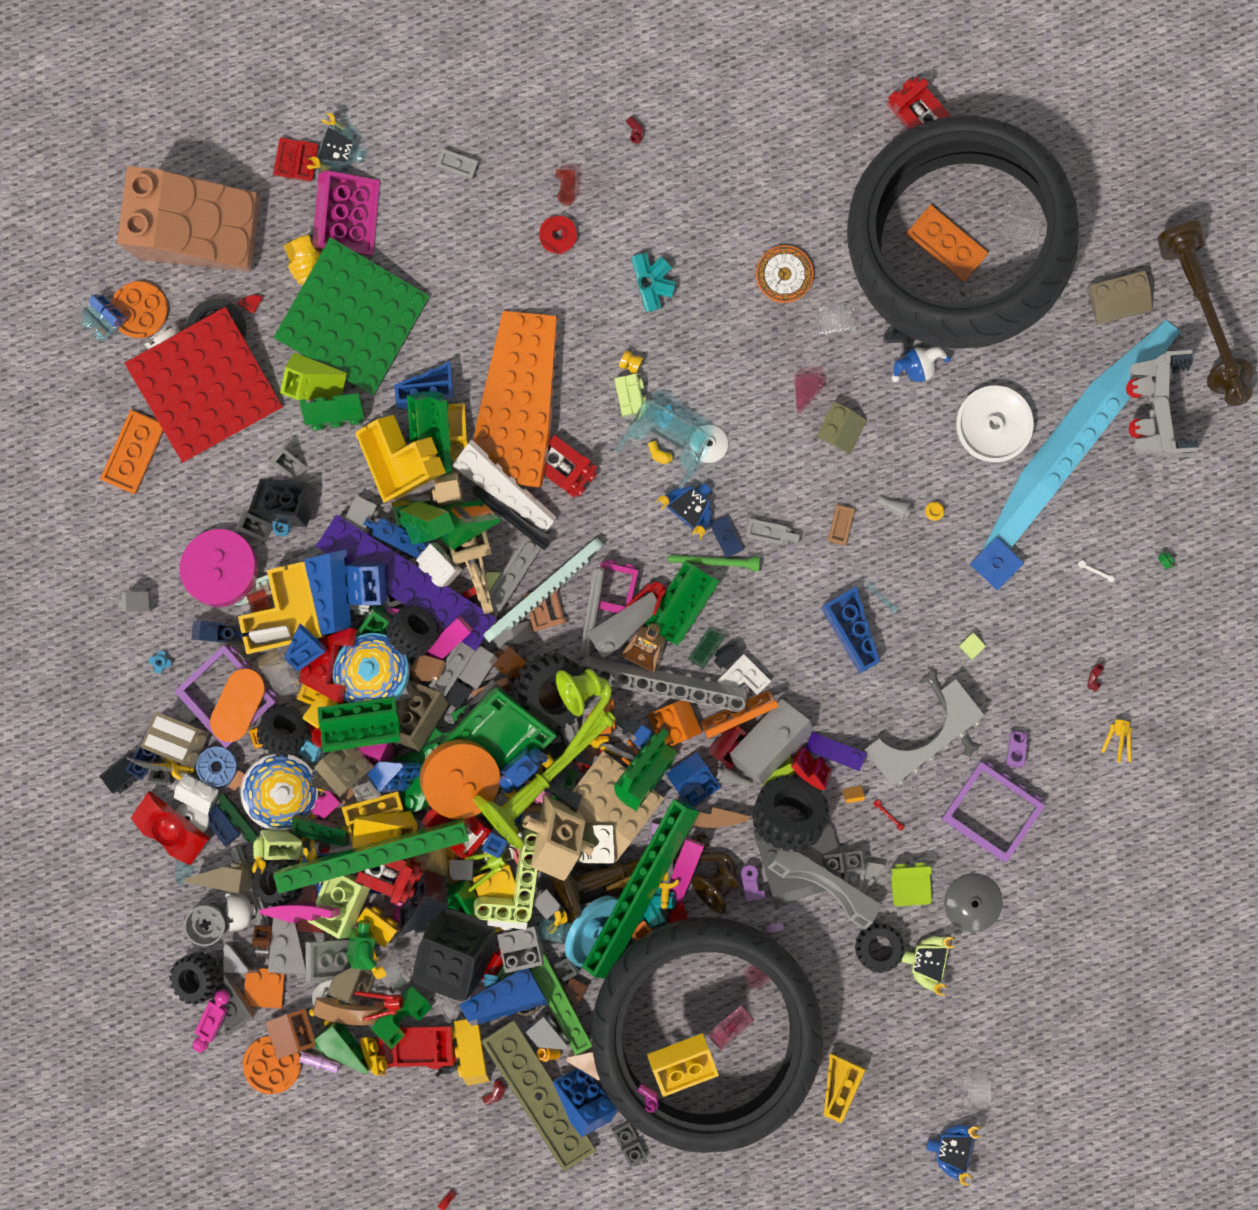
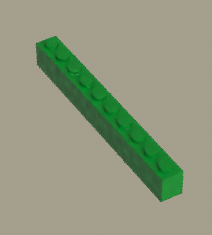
[582,799,699,979]
[273,819,469,894]

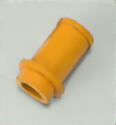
[537,1048,561,1062]

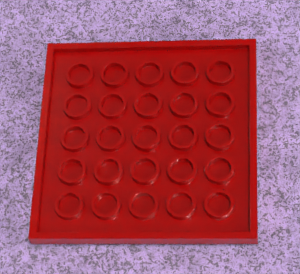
[124,307,283,463]

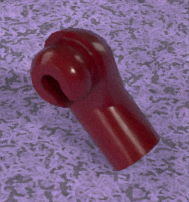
[626,116,644,144]
[1087,663,1104,692]
[482,1080,506,1106]

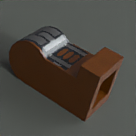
[252,925,272,958]

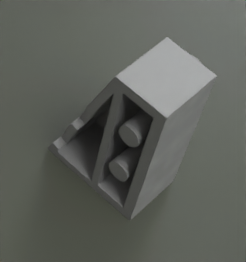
[268,918,306,976]

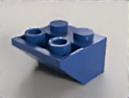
[665,752,721,807]
[367,761,424,792]

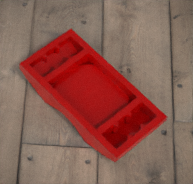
[131,790,210,865]
[378,1026,454,1067]

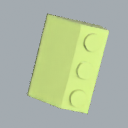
[308,874,370,939]

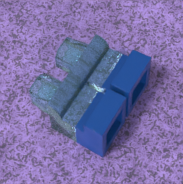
[80,294,127,341]

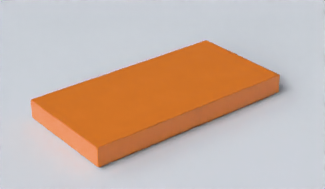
[906,204,989,282]
[100,409,163,495]
[700,690,779,738]

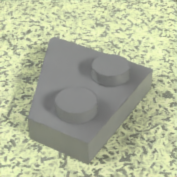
[843,862,884,894]

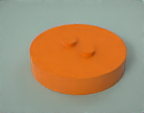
[420,739,500,819]

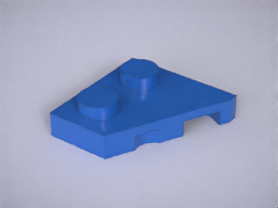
[284,623,326,671]

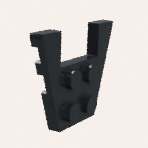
[527,745,597,812]

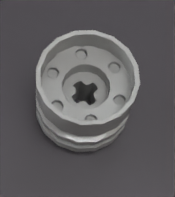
[184,903,227,946]

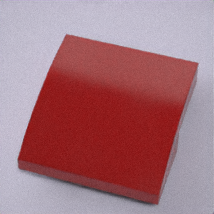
[272,137,318,182]
[791,745,832,791]

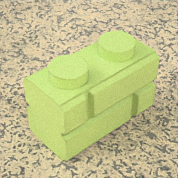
[614,374,648,418]

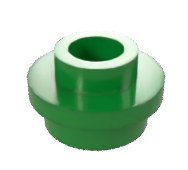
[1158,551,1175,569]

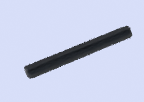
[473,485,550,550]

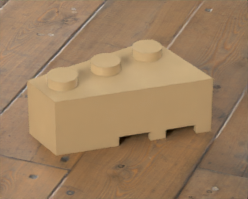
[432,468,464,506]

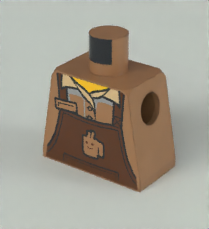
[621,624,665,672]

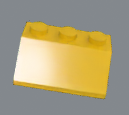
[647,1033,719,1097]

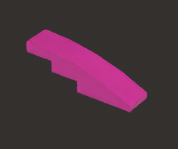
[425,616,473,660]
[669,837,704,904]
[259,903,340,923]

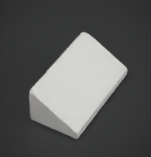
[249,625,292,646]

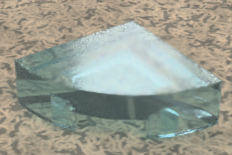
[175,861,195,886]

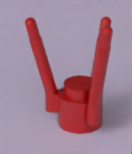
[626,581,666,627]
[354,991,403,1021]

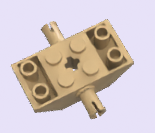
[523,795,594,881]

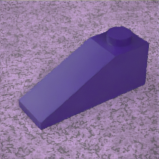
[806,732,867,771]

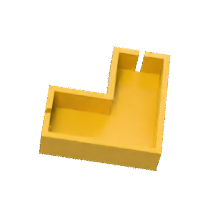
[355,415,446,503]
[238,562,325,654]

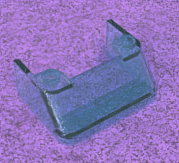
[616,399,709,489]

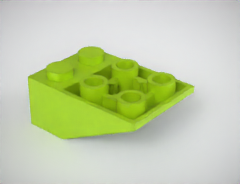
[280,353,347,401]

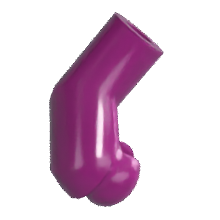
[637,1083,659,1113]

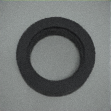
[187,299,247,340]

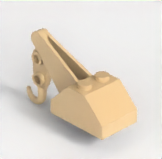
[450,531,494,614]

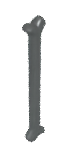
[922,670,979,757]

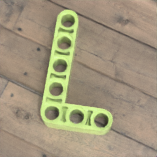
[474,828,537,923]

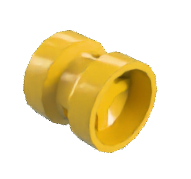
[618,350,643,374]

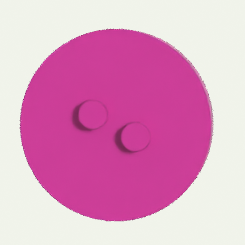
[179,529,258,607]

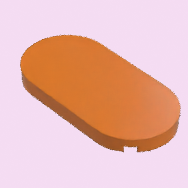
[210,668,266,742]

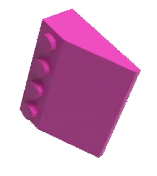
[312,171,380,256]

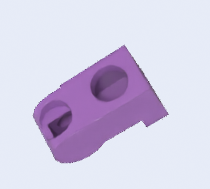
[1005,730,1027,768]
[741,865,765,902]

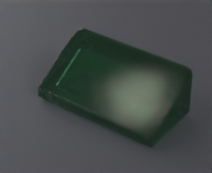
[688,628,725,669]

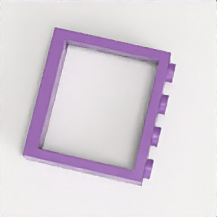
[174,644,279,749]
[940,761,1045,863]

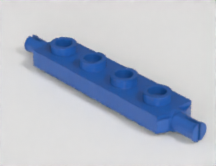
[363,517,449,559]

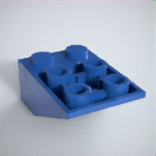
[344,563,387,605]
[553,1068,617,1137]

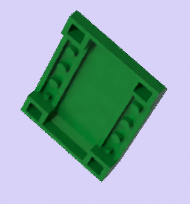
[420,687,556,817]

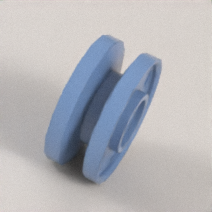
[196,747,239,787]

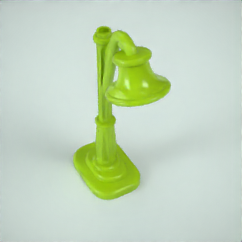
[472,669,616,850]

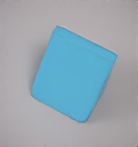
[298,734,322,764]

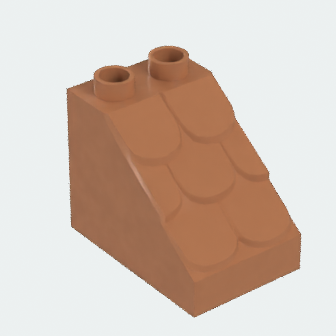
[117,166,261,272]

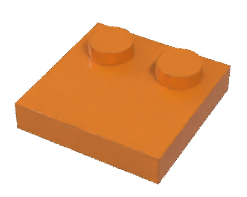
[244,967,285,1009]

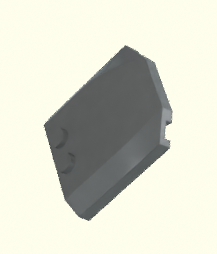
[753,816,842,906]

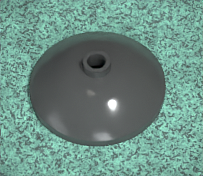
[944,874,1002,932]

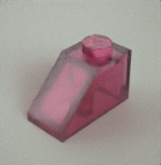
[794,373,822,415]
[708,1005,755,1051]

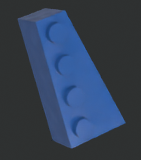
[821,586,880,674]

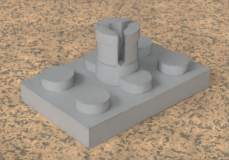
[306,939,351,982]

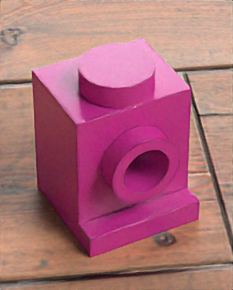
[311,789,342,819]

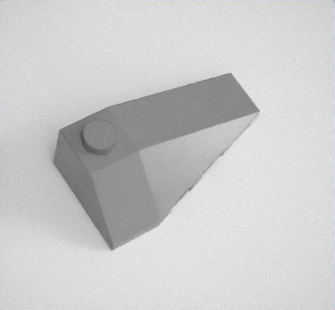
[587,592,661,660]

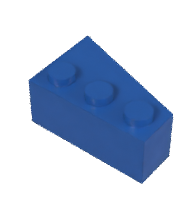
[394,361,455,410]

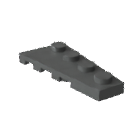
[209,951,256,1037]

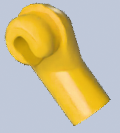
[648,441,673,464]

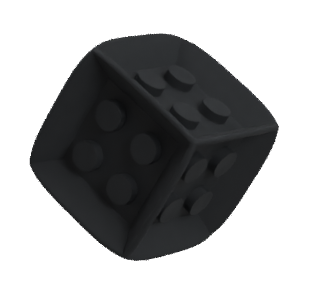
[413,908,495,1001]

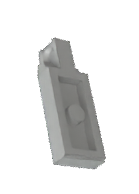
[745,518,800,546]

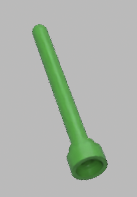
[668,555,760,572]

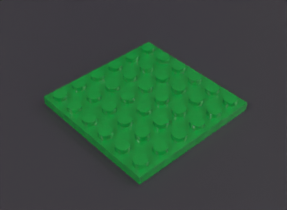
[273,237,429,395]

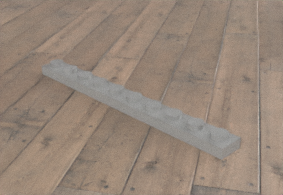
[429,526,549,697]

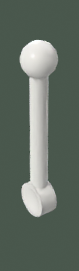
[1078,560,1115,582]

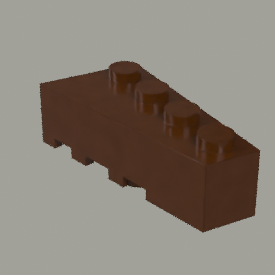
[489,644,561,707]

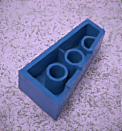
[304,550,351,635]
[459,968,548,1026]

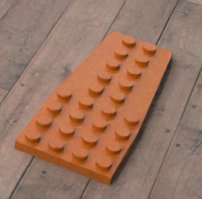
[474,311,559,488]

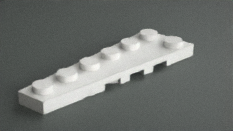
[452,440,557,533]

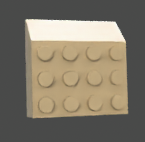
[563,751,664,861]

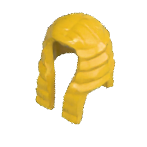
[283,235,321,285]

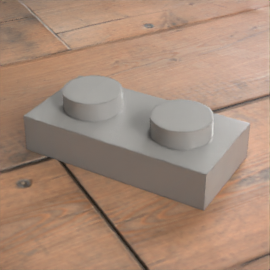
[436,148,478,180]

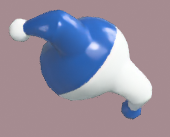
[891,347,951,382]

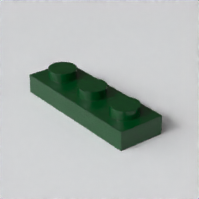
[217,793,259,843]
[292,814,349,847]

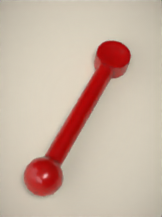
[873,800,904,831]

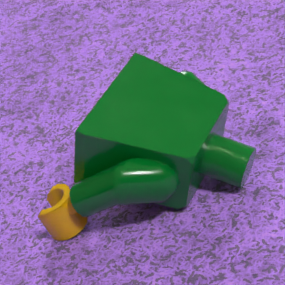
[346,920,386,979]

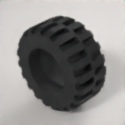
[513,652,590,730]
[752,776,829,852]

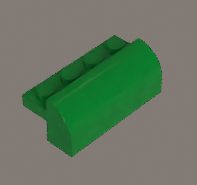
[407,392,452,475]
[644,561,719,646]
[318,696,401,752]
[614,729,678,812]

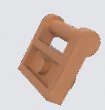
[524,590,567,632]

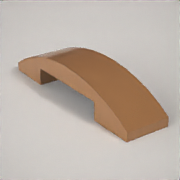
[313,997,388,1025]

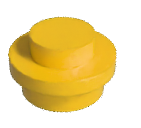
[925,502,944,521]

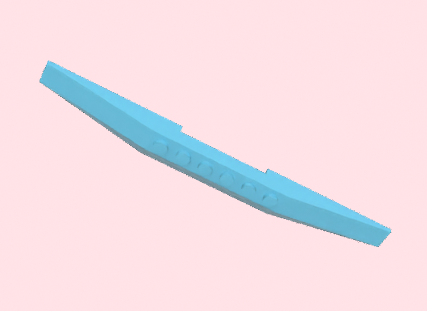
[981,320,1181,552]

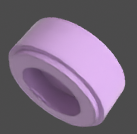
[764,922,784,933]

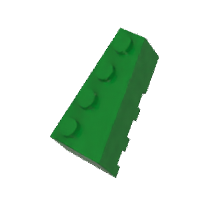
[399,501,455,545]

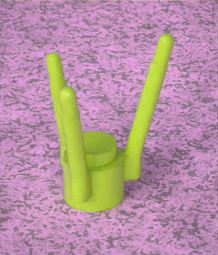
[465,853,507,892]

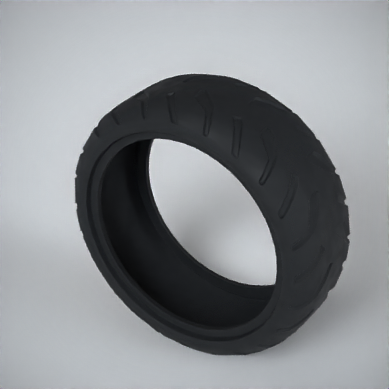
[847,115,1079,349]
[591,917,823,1153]

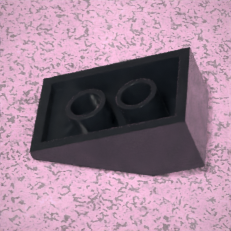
[248,479,319,527]
[399,870,448,936]

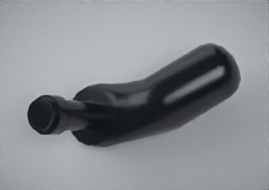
[435,1061,460,1077]

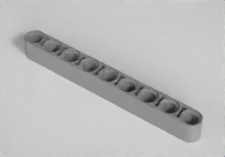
[580,657,748,712]

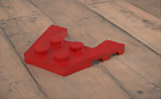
[299,628,357,703]

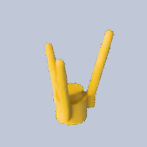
[1101,720,1132,763]

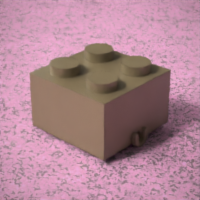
[314,748,374,797]

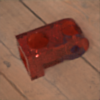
[555,169,575,207]

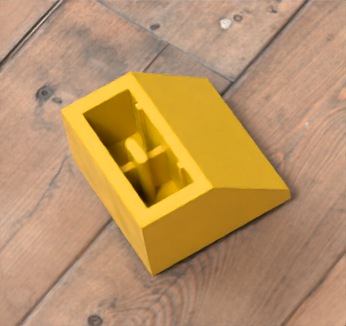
[355,905,399,948]

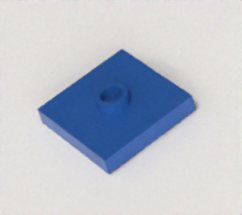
[970,536,1024,591]

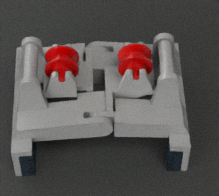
[1126,350,1198,460]

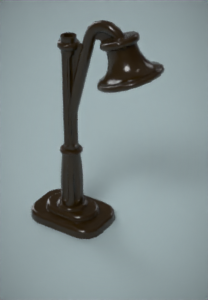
[1157,220,1254,406]
[550,834,739,924]

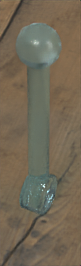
[866,583,897,613]

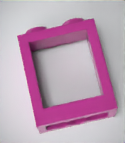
[598,559,638,614]

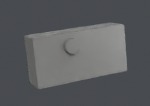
[730,699,813,785]

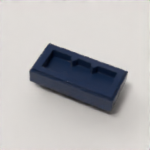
[710,516,743,558]
[208,805,241,847]

